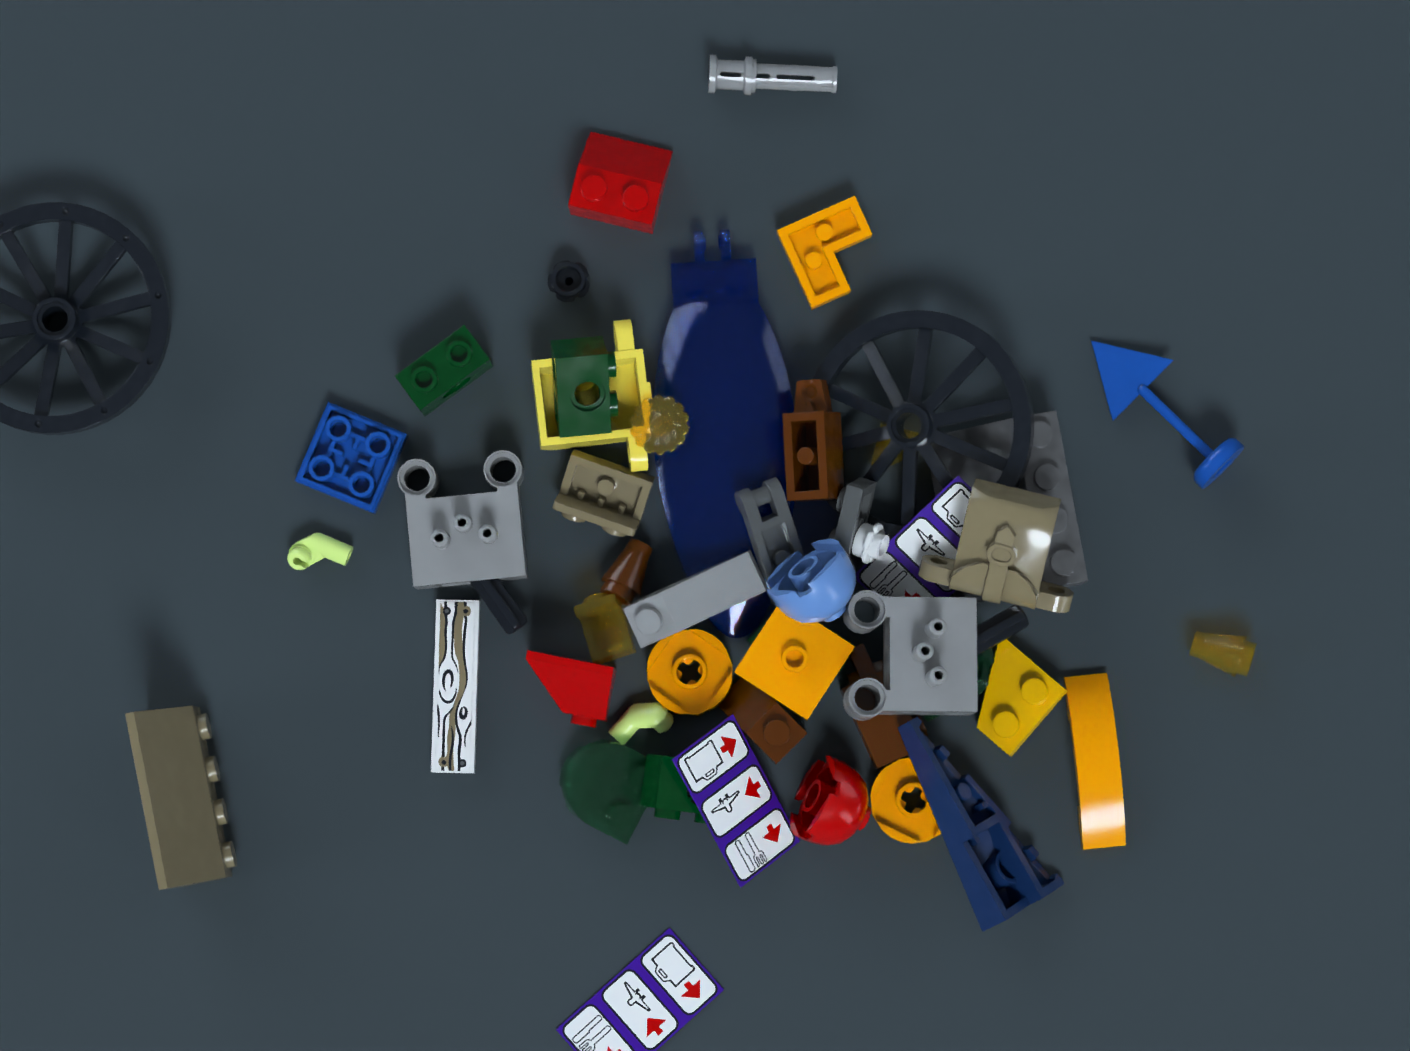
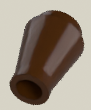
[600,538,653,606]

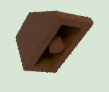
[718,678,807,765]

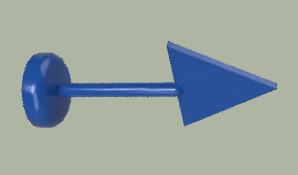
[1091,341,1245,489]

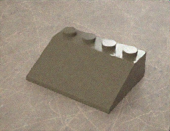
[125,706,237,890]

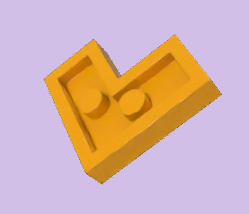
[777,196,872,310]

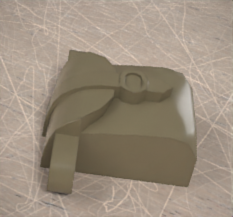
[918,478,1074,613]

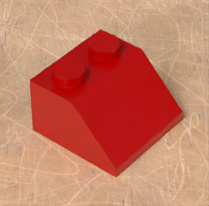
[568,132,673,234]

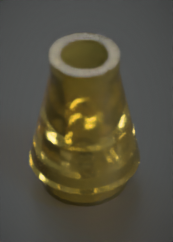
[1189,631,1257,677]

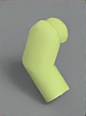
[287,532,353,570]
[608,702,674,746]

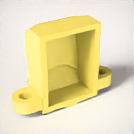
[531,319,653,472]

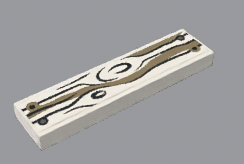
[431,599,481,774]

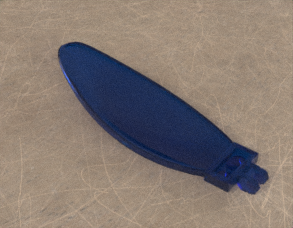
[653,230,795,638]

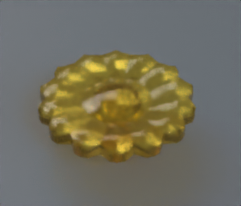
[630,395,689,455]

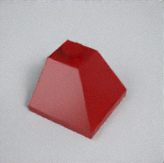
[526,650,617,728]

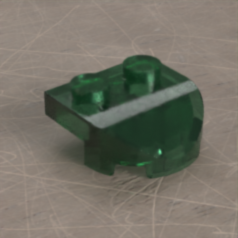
[559,739,646,844]

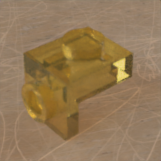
[574,593,636,664]

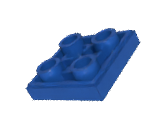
[295,402,408,514]

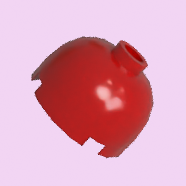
[790,755,871,846]

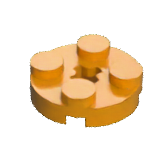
[647,629,733,716]
[870,757,941,844]

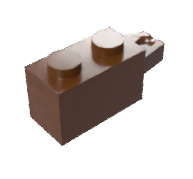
[782,379,845,501]
[840,643,928,769]

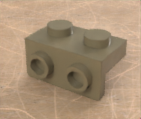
[552,449,655,537]

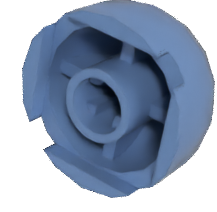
[766,538,856,623]

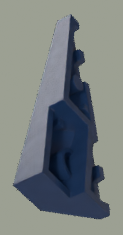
[898,717,1065,932]

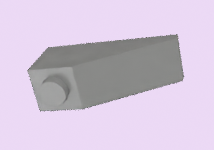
[623,550,768,648]

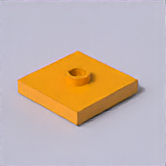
[734,606,855,720]

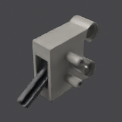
[397,450,528,635]
[842,590,1029,721]

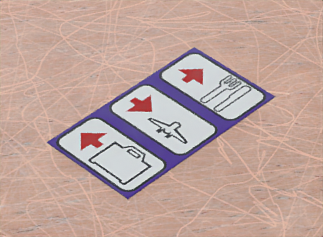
[855,475,972,597]
[672,714,800,888]
[556,928,724,1051]

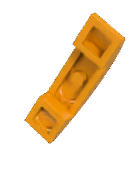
[1063,673,1126,850]

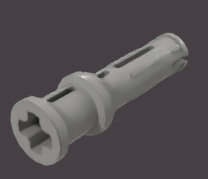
[708,55,838,95]

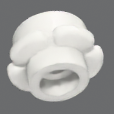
[852,523,889,564]

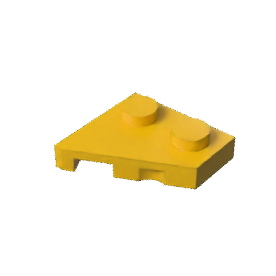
[977,639,1068,757]

